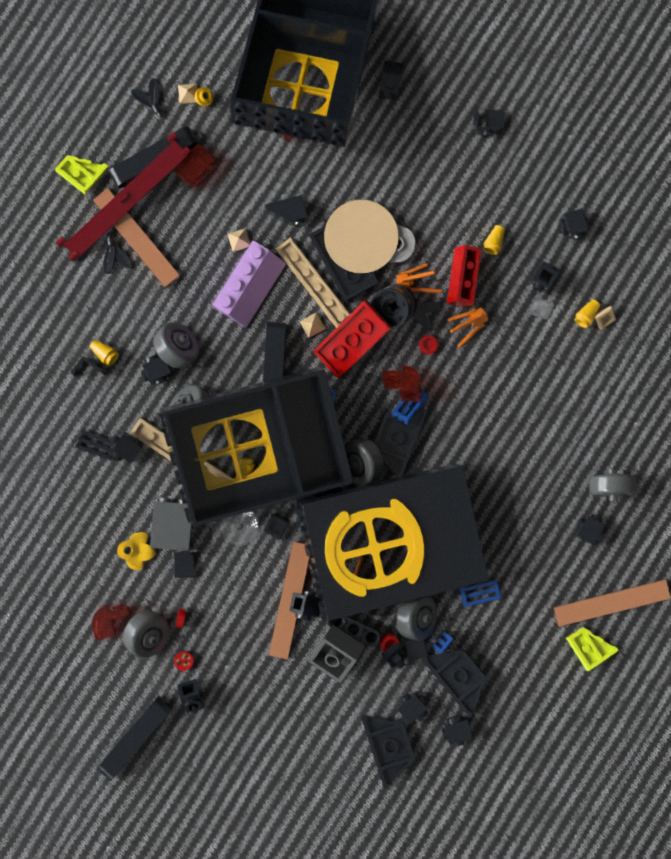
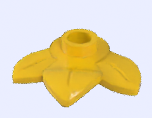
[117,532,156,570]

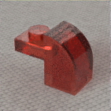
[382,365,422,402]
[92,604,131,641]

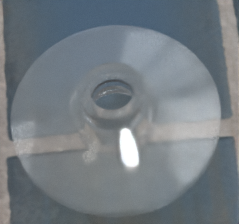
[220,511,258,546]

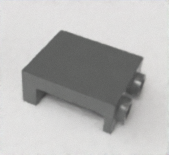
[150,498,192,551]

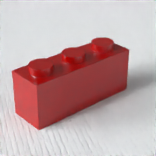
[446,244,482,308]

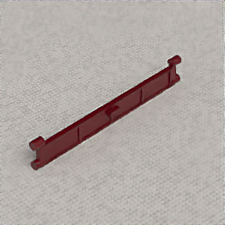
[55,132,191,262]

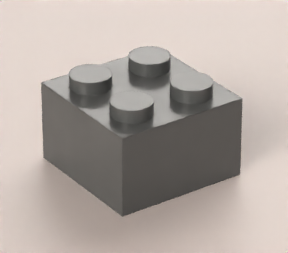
[308,624,365,683]

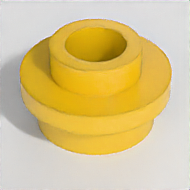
[195,87,213,106]

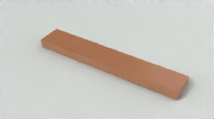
[93,188,180,288]
[269,542,309,659]
[553,579,671,626]

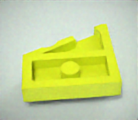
[55,155,109,195]
[566,627,619,671]

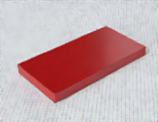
[313,300,392,379]

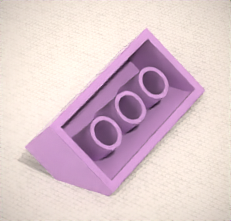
[212,241,286,328]

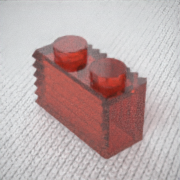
[173,143,217,189]

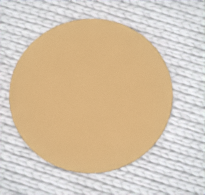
[324,200,398,273]

